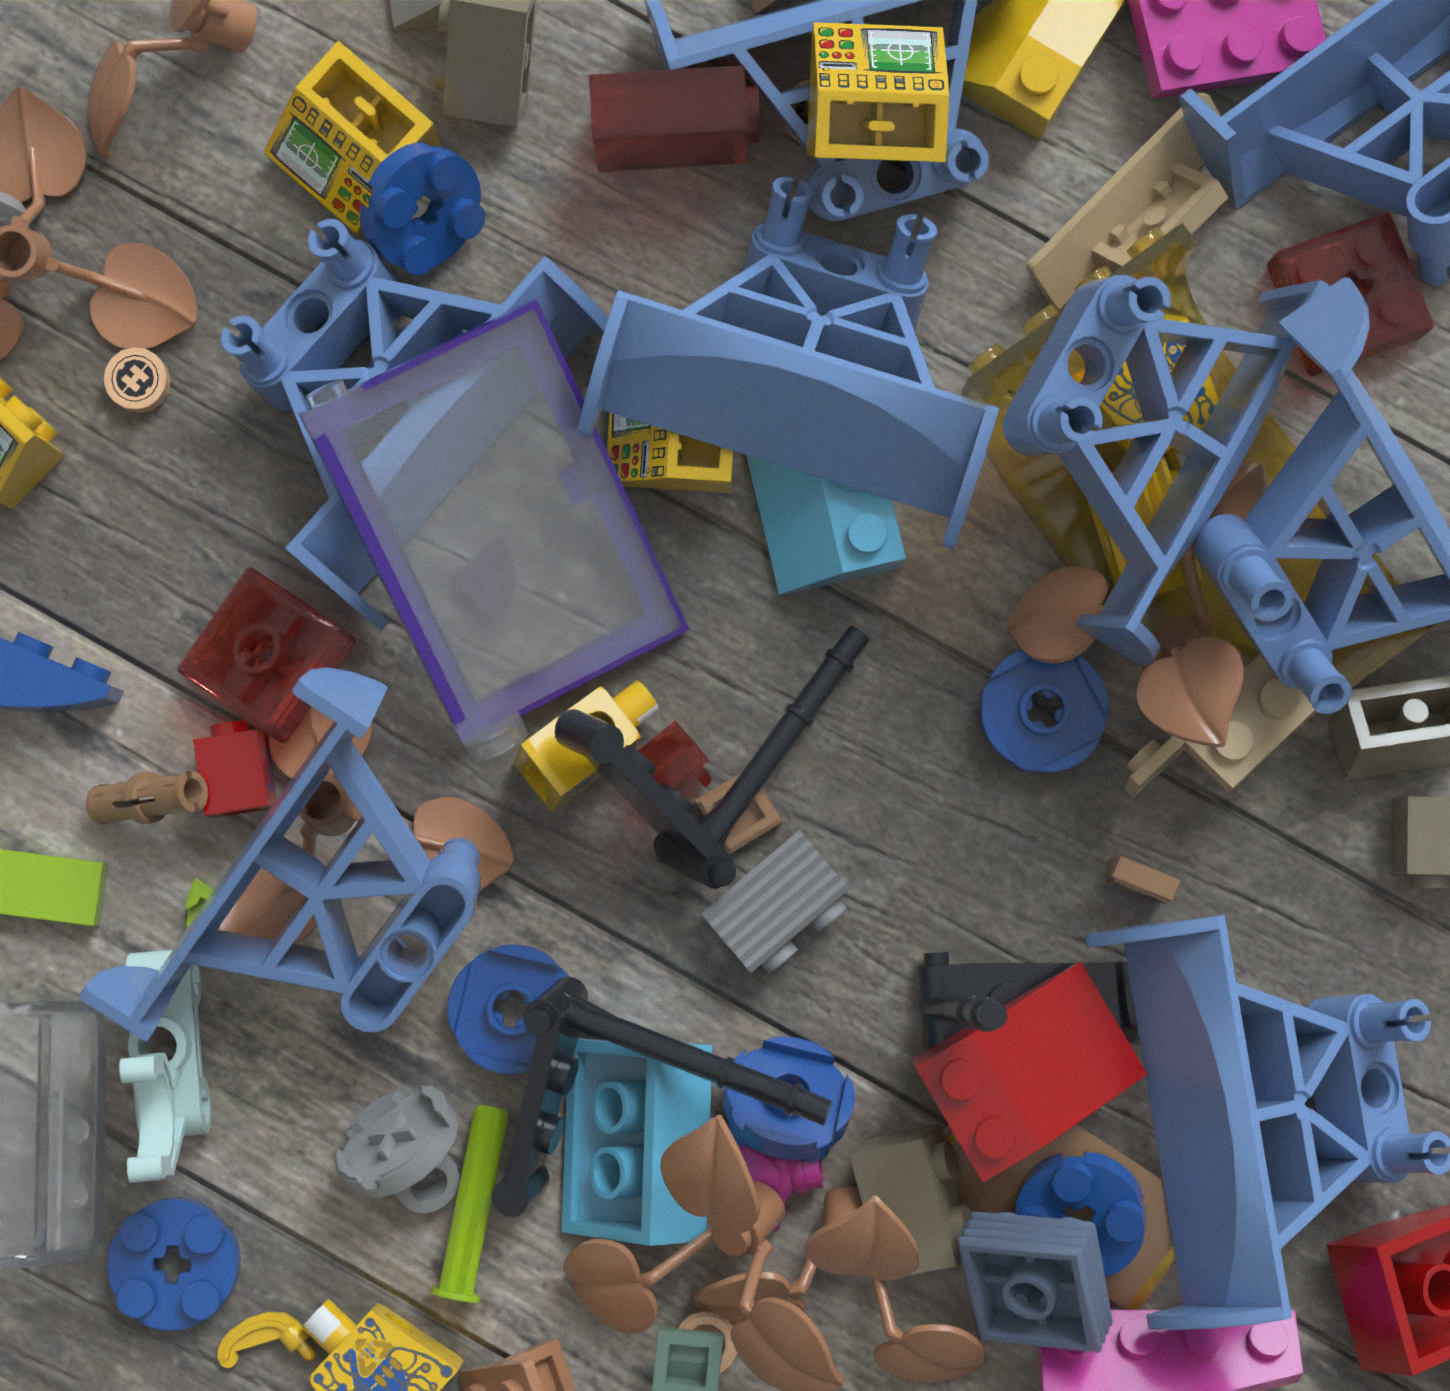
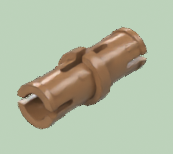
[86,771,208,825]

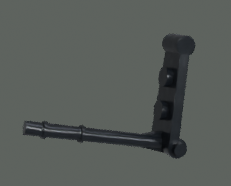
[554,625,870,889]
[918,952,1137,1050]
[492,976,833,1217]

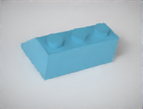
[746,455,906,596]
[561,1039,712,1246]

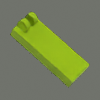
[0,849,109,926]

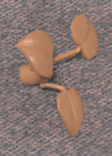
[88,0,257,160]
[0,87,198,361]
[1007,462,1267,747]
[218,662,514,944]
[563,1115,846,1391]
[691,1187,986,1383]

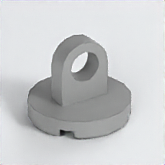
[334,1085,460,1214]

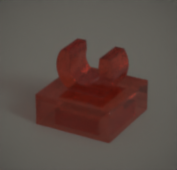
[638,720,711,790]

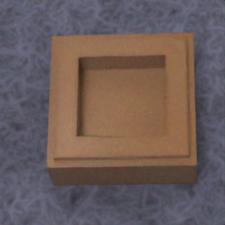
[695,773,783,854]
[1104,856,1181,903]

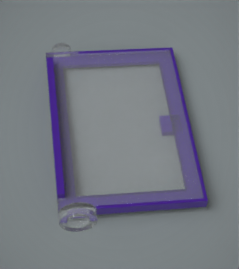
[298,299,690,762]

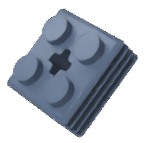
[957,1211,1113,1353]

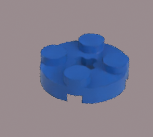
[360,143,486,275]
[979,649,1109,774]
[447,944,570,1074]
[723,1037,855,1162]
[1016,1151,1147,1277]
[107,1197,241,1331]

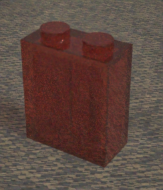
[589,65,760,172]

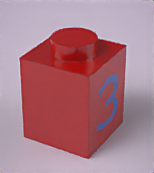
[193,720,277,818]

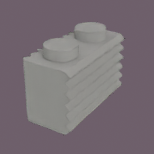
[701,830,849,974]

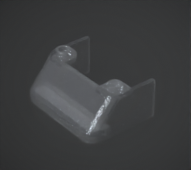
[0,1000,107,1271]

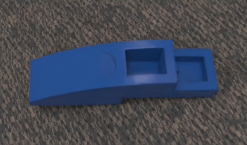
[0,632,124,712]

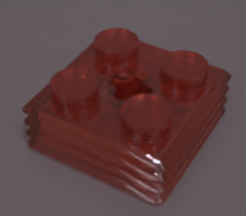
[1267,213,1434,376]
[178,567,356,743]

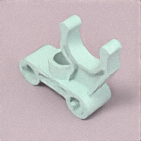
[119,949,212,1183]

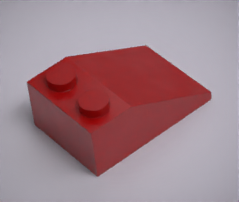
[912,961,1148,1182]
[1326,1204,1450,1376]

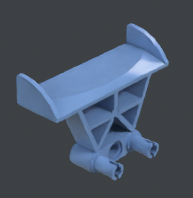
[643,0,989,221]
[1179,0,1450,285]
[577,176,999,550]
[221,219,609,632]
[1003,275,1330,665]
[1193,277,1450,714]
[79,667,481,1042]
[1084,915,1450,1330]

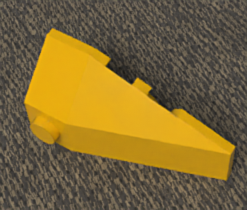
[962,0,1127,141]

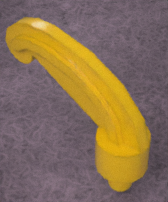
[217,1311,316,1368]

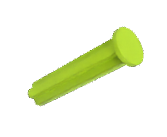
[429,1104,509,1303]

